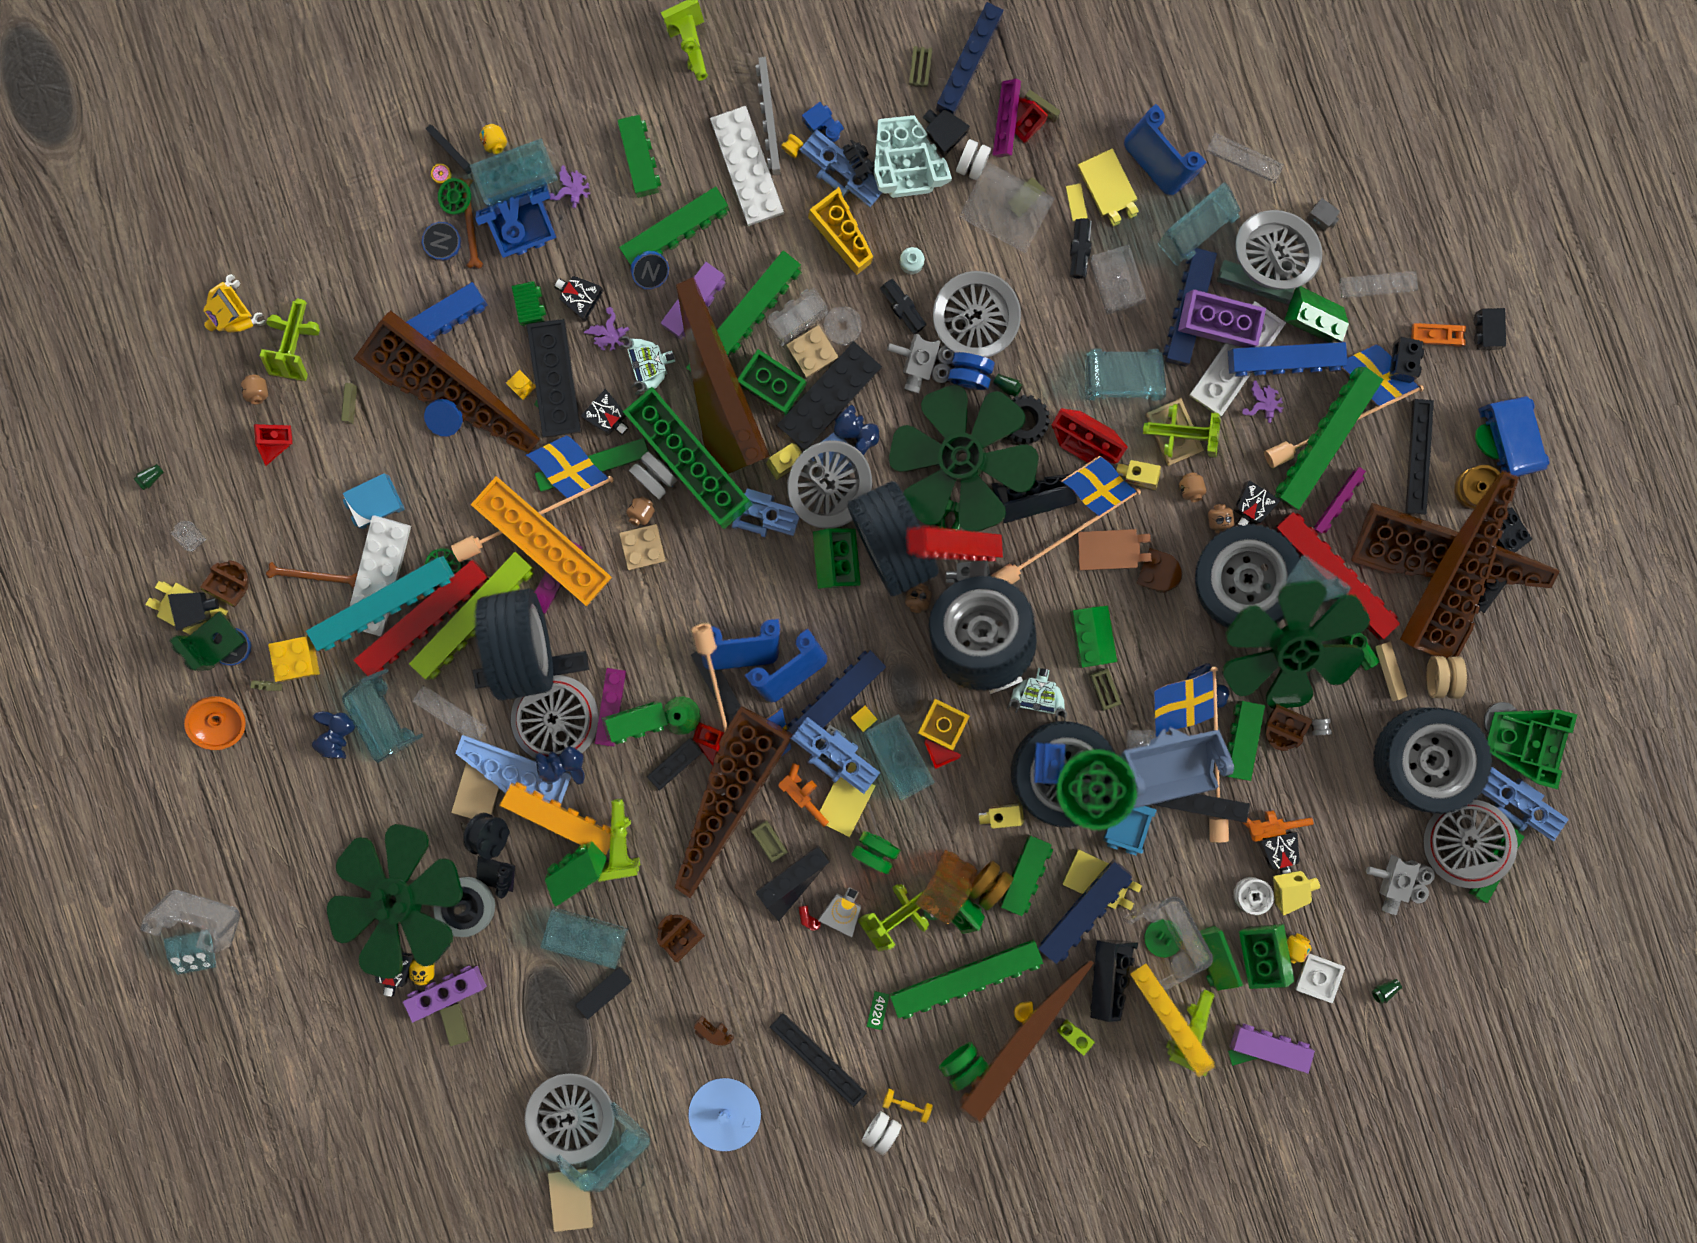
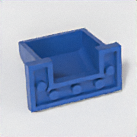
[475,185,556,258]

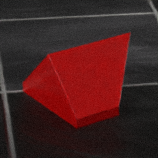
[1015,97,1048,143]
[254,424,293,466]
[692,722,725,766]
[924,739,961,769]

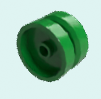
[851,831,901,874]
[938,1042,989,1091]

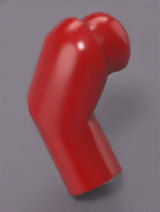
[798,905,821,931]

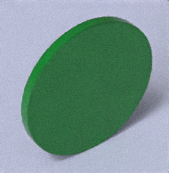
[1475,424,1499,459]
[1144,919,1183,958]

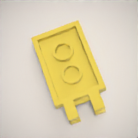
[1078,148,1139,227]
[145,581,228,635]
[815,762,876,837]
[1062,849,1142,910]

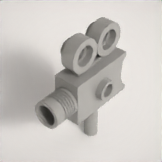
[887,334,954,393]
[1366,854,1435,915]

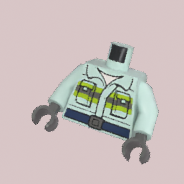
[618,336,675,395]
[1007,668,1067,721]

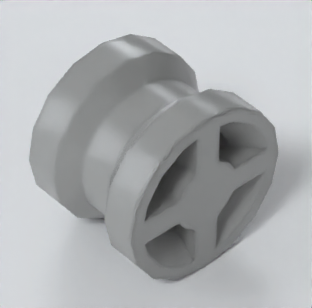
[1311,718,1332,736]

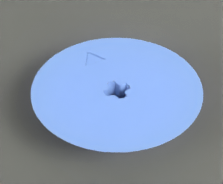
[689,1078,761,1151]

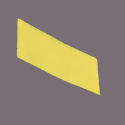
[1066,183,1088,221]

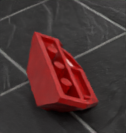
[1051,408,1128,464]

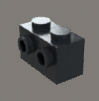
[1389,337,1424,383]

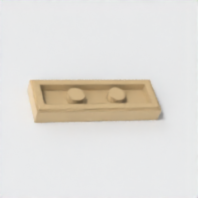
[1375,641,1407,702]

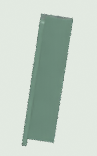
[1216,260,1294,305]

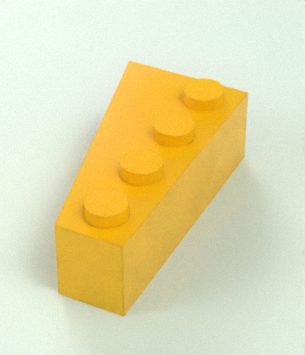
[808,187,873,275]

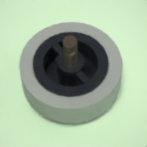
[434,877,495,937]

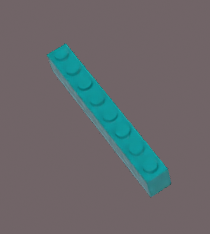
[306,556,455,652]

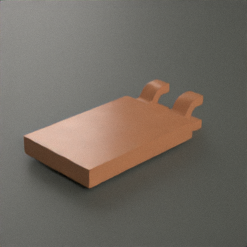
[1078,529,1152,571]

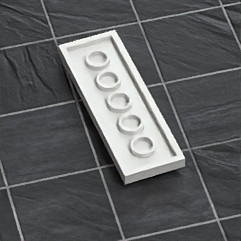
[710,106,784,226]
[1189,301,1286,417]
[349,515,411,637]

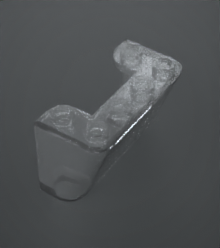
[140,890,240,953]

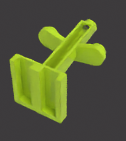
[661,0,708,81]
[260,299,320,381]
[1143,404,1221,458]
[598,799,641,881]
[857,884,932,952]
[1166,990,1215,1076]

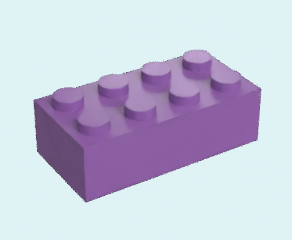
[1178,290,1266,348]

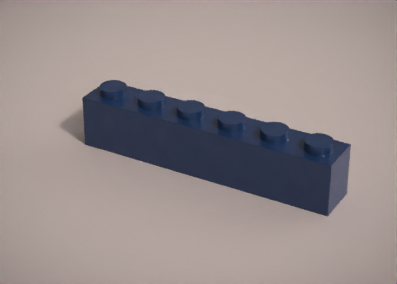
[936,2,1004,115]
[1163,248,1217,367]
[787,650,886,735]
[1038,858,1132,964]

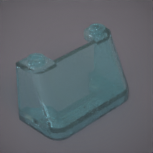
[1085,348,1166,401]

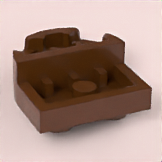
[1136,548,1183,593]
[200,560,249,608]
[1265,704,1312,751]
[656,914,705,963]
[693,1015,734,1046]

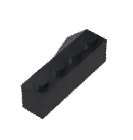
[991,474,1077,524]
[755,845,830,921]
[1090,939,1139,1022]

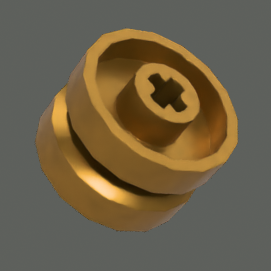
[1454,465,1500,509]
[966,860,1013,911]

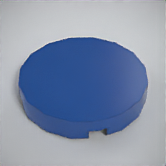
[424,399,463,437]

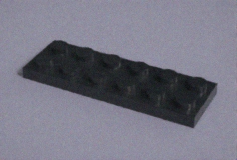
[526,319,581,438]
[777,341,882,451]

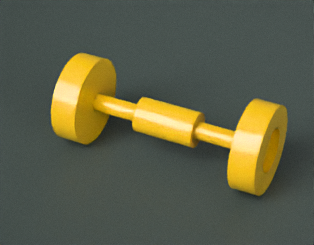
[882,1089,933,1123]

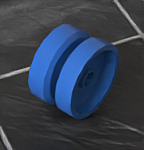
[948,352,995,391]

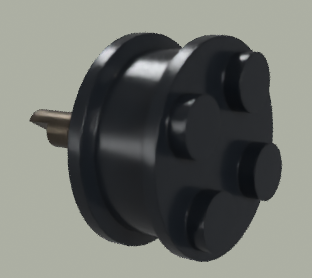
[460,812,510,859]

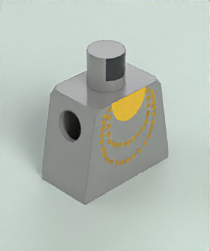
[819,887,861,937]

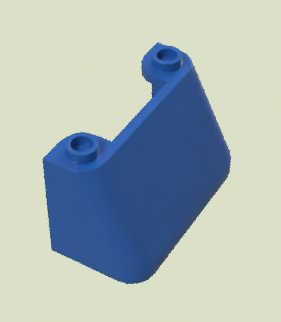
[1124,104,1206,195]
[1478,396,1550,477]
[701,619,780,670]
[745,629,827,702]

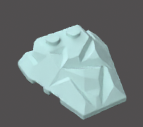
[874,115,952,198]

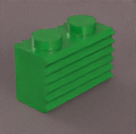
[512,281,546,326]

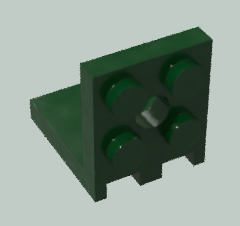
[169,611,246,671]

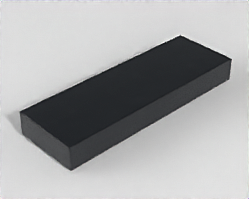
[425,124,473,175]
[646,738,703,791]
[575,967,632,1020]

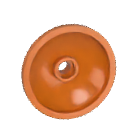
[184,696,246,750]

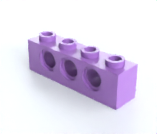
[403,965,487,1023]

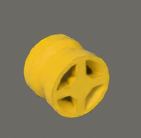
[781,134,804,158]

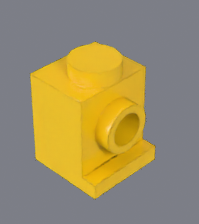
[506,370,536,400]

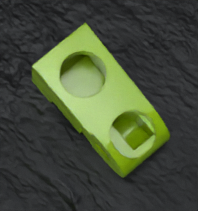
[1057,1019,1095,1056]

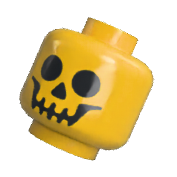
[409,959,435,985]

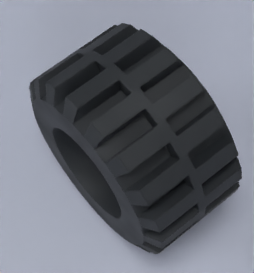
[1006,395,1050,445]

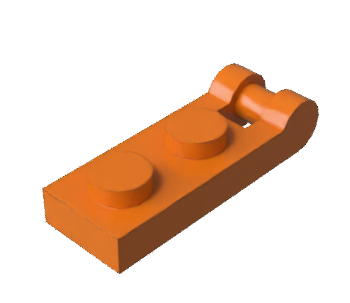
[1411,323,1466,347]

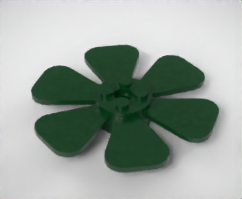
[889,385,1039,532]
[1222,580,1370,708]
[327,824,462,979]

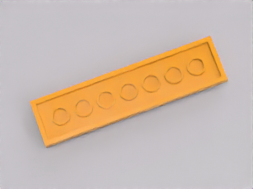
[471,476,613,606]

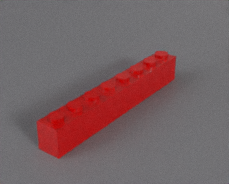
[1273,512,1400,640]
[907,527,1003,562]
[354,559,489,677]

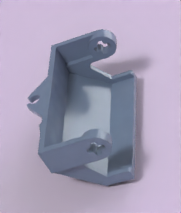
[1120,727,1234,809]

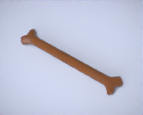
[457,178,483,269]
[266,562,358,589]

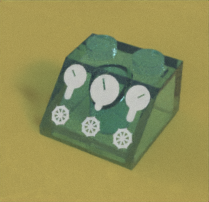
[164,929,216,975]

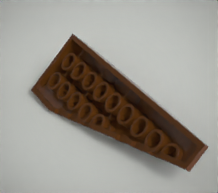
[676,277,770,474]
[353,310,540,453]
[1400,470,1519,660]
[1351,503,1560,588]
[674,706,793,898]
[959,961,1094,1123]

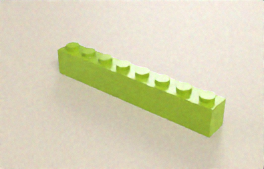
[409,552,535,680]

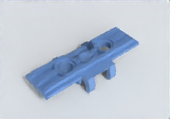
[800,129,883,207]
[732,488,800,537]
[791,717,880,794]
[1482,767,1569,841]

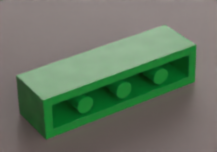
[617,114,661,198]
[1227,701,1265,781]
[999,834,1053,917]

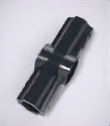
[1070,218,1092,279]
[880,279,927,335]

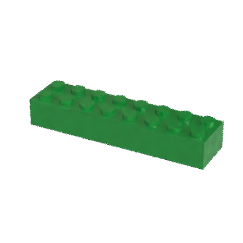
[623,387,753,529]

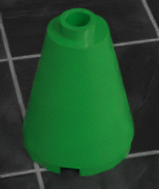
[663,696,701,735]

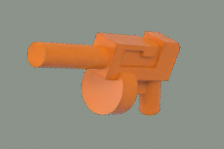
[779,763,829,827]
[1242,810,1314,842]

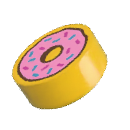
[431,164,451,184]

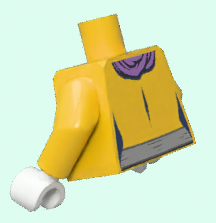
[203,275,266,333]

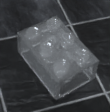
[1090,244,1146,315]
[767,288,828,347]

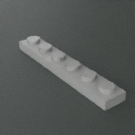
[756,57,781,175]

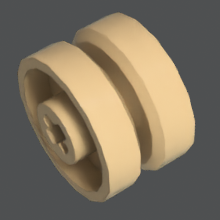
[1426,656,1467,698]

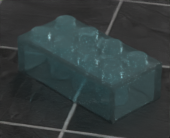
[470,138,559,206]
[865,714,935,801]
[540,908,629,969]

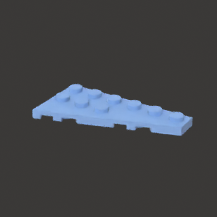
[455,735,571,803]

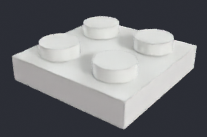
[1294,953,1345,1003]

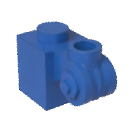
[802,102,844,142]

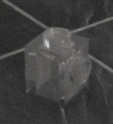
[171,521,206,552]

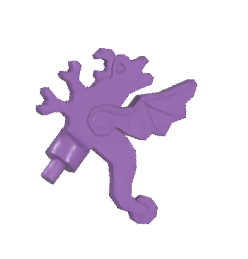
[549,165,590,208]
[584,307,629,351]
[1242,380,1284,423]

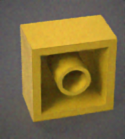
[268,636,320,682]
[917,698,970,750]

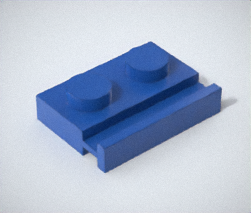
[1034,743,1065,784]

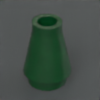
[993,373,1023,397]
[133,464,164,490]
[1372,979,1402,1004]

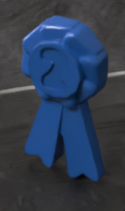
[498,197,525,244]

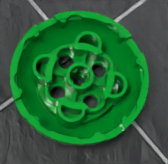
[1057,750,1138,830]

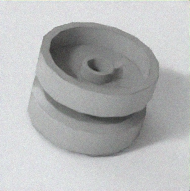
[629,451,678,500]

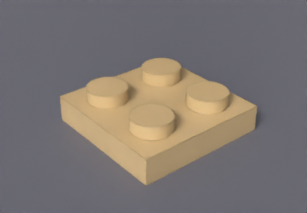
[786,325,839,378]
[619,524,666,571]

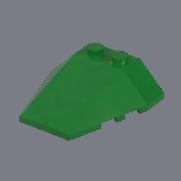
[1487,709,1577,790]

